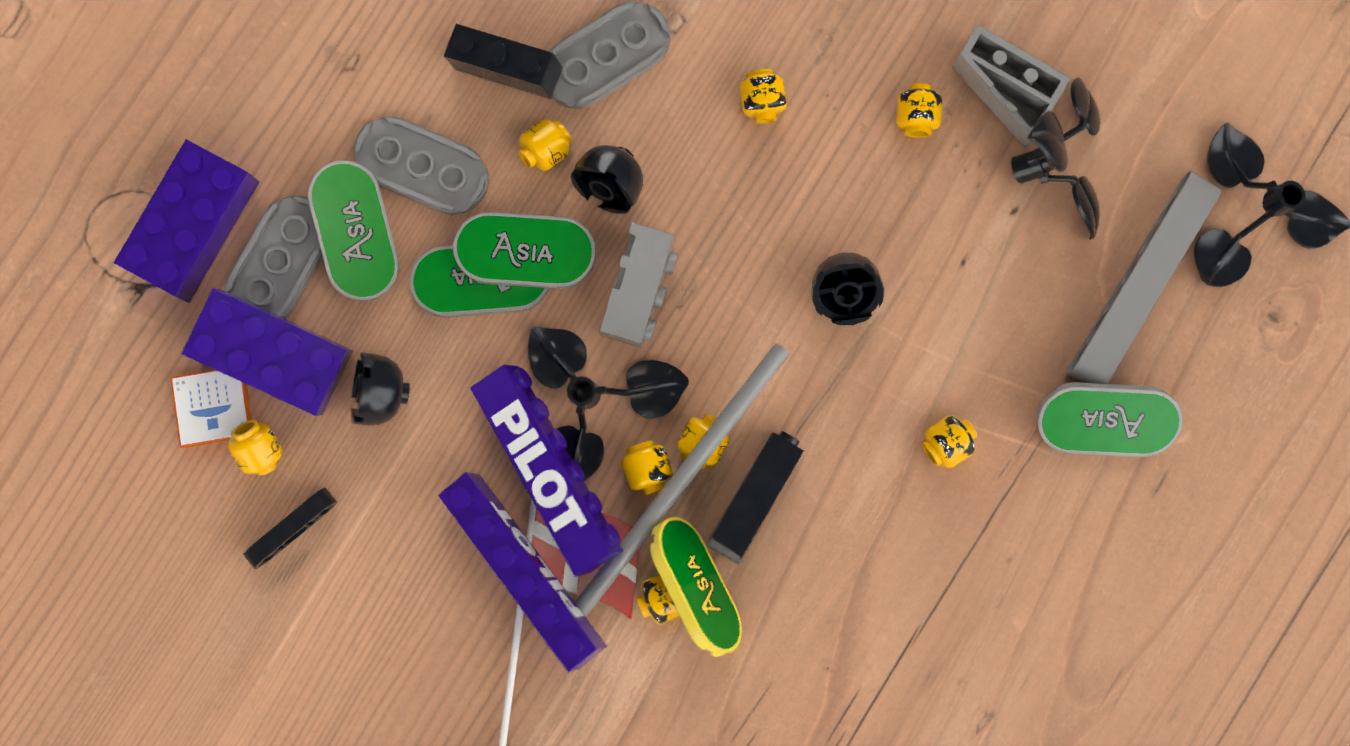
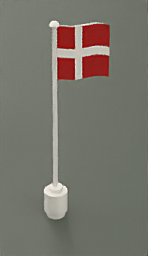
[499,499,640,746]

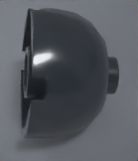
[570,145,643,214]
[811,252,884,325]
[351,352,410,425]

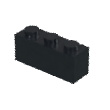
[444,24,563,99]

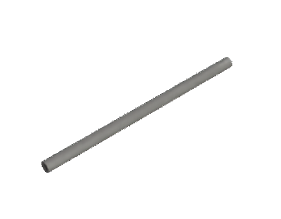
[575,343,790,617]

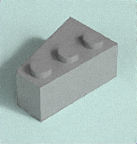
[952,25,1071,149]
[600,222,678,348]

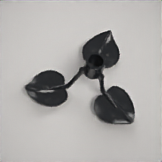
[1011,78,1100,240]
[1194,123,1350,287]
[528,327,689,481]

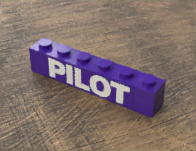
[470,365,623,577]
[438,472,608,672]

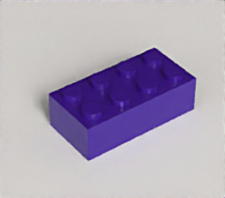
[113,139,259,303]
[181,288,353,416]

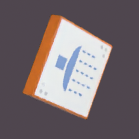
[170,370,252,448]

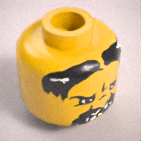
[739,69,787,124]
[896,83,943,138]
[921,415,978,468]
[621,440,673,496]
[636,574,680,625]

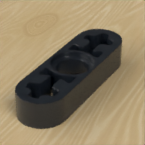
[243,488,338,569]

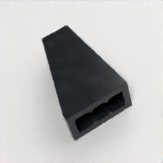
[705,431,804,564]

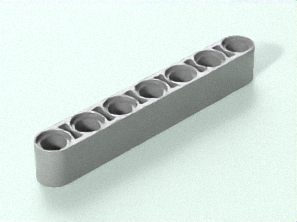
[1066,171,1222,384]

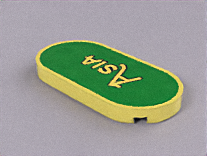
[650,517,742,657]

